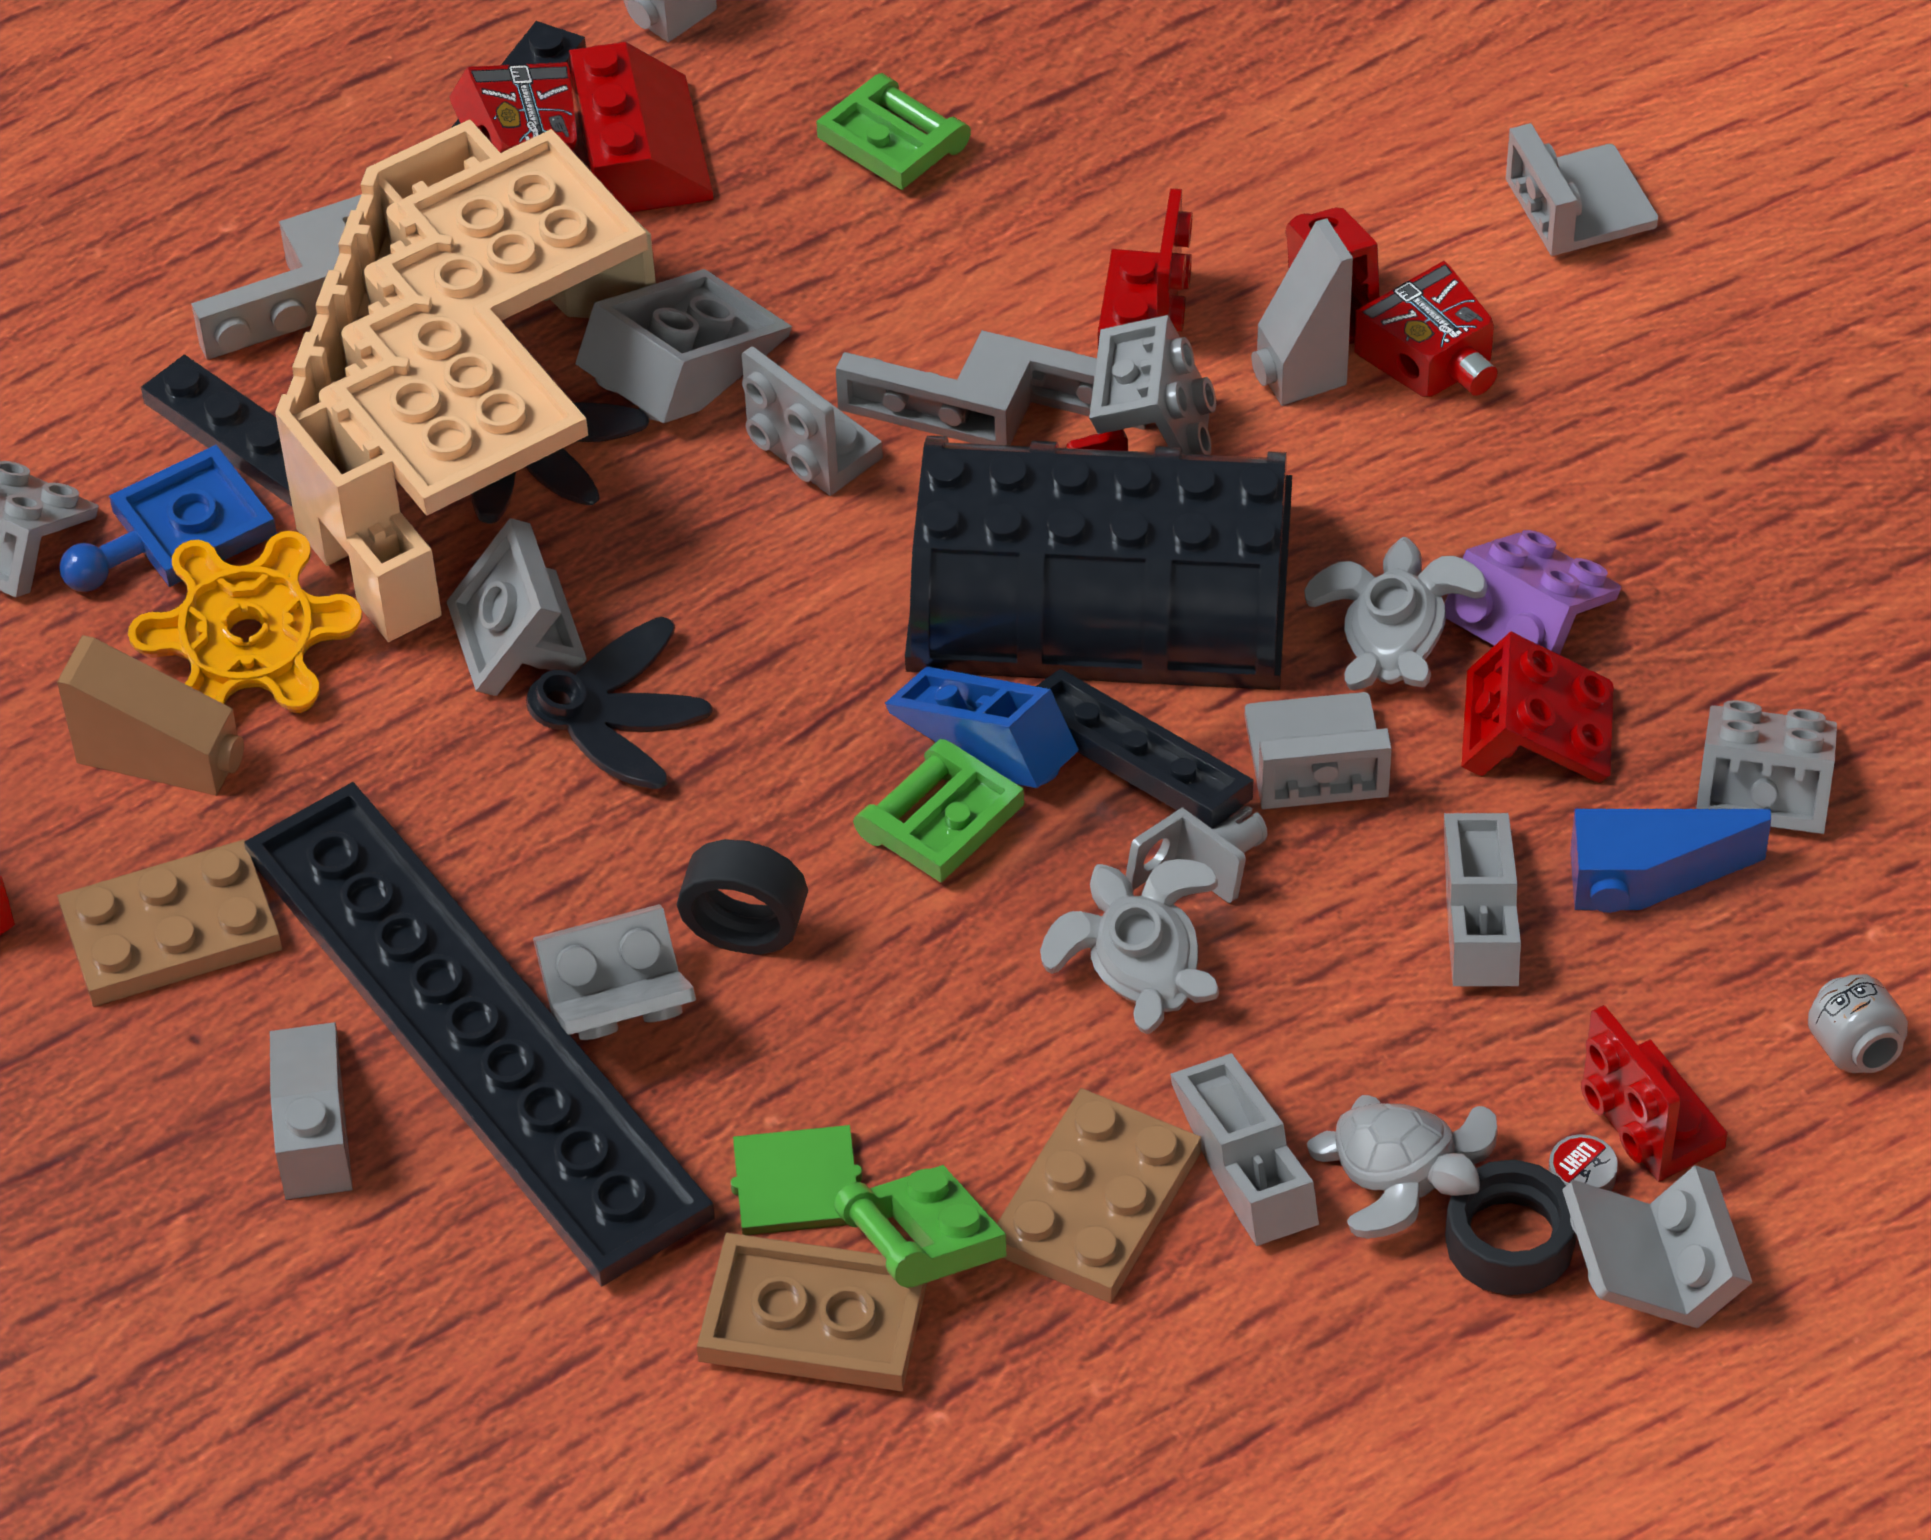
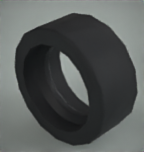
[676,839,808,955]
[1445,1159,1576,1295]

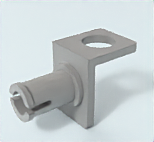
[1126,806,1267,903]

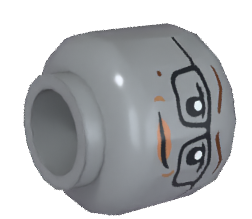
[1808,974,1908,1073]

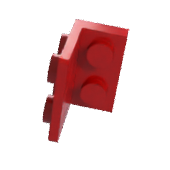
[1098,188,1193,346]
[1461,631,1614,783]
[1581,1005,1728,1182]

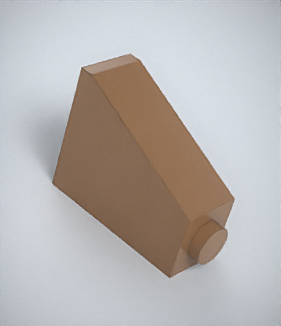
[57,635,244,796]

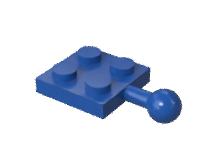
[60,445,277,592]

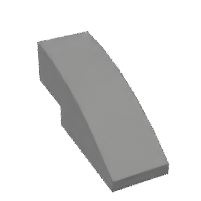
[1444,813,1521,986]
[1170,1053,1319,1246]

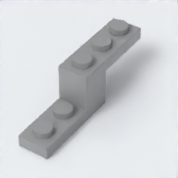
[191,195,361,360]
[836,330,1147,446]

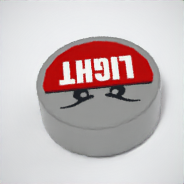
[1548,1134,1618,1191]

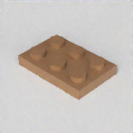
[57,839,282,1007]
[997,1088,1201,1303]
[697,1233,927,1391]

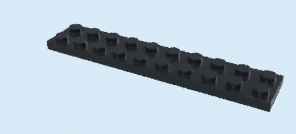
[244,782,715,1287]

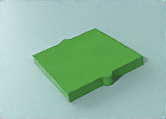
[731,1125,862,1235]

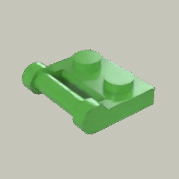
[816,73,971,190]
[853,739,1024,883]
[834,1165,1007,1288]

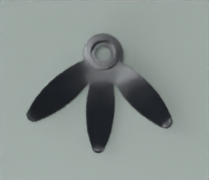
[471,402,650,524]
[526,617,713,789]

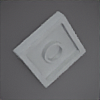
[446,518,587,696]

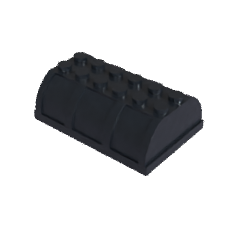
[905,436,1293,690]

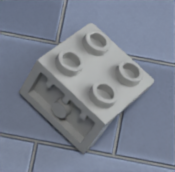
[1506,123,1658,256]
[1089,315,1216,455]
[742,346,883,496]
[0,461,99,598]
[1244,692,1392,809]
[1696,700,1837,834]
[533,904,696,1040]
[1563,1165,1753,1329]

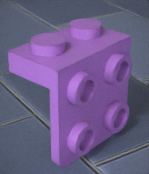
[1445,530,1621,655]

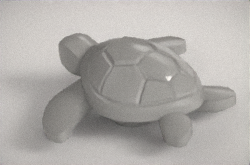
[1305,537,1488,690]
[1040,859,1219,1034]
[1307,1095,1498,1239]

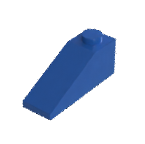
[885,667,1079,788]
[1570,809,1771,913]

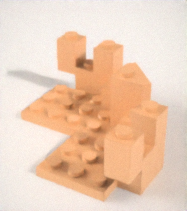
[275,119,648,642]

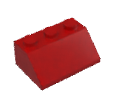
[569,42,713,213]

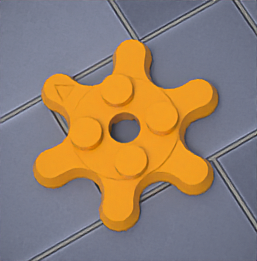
[128,531,362,713]

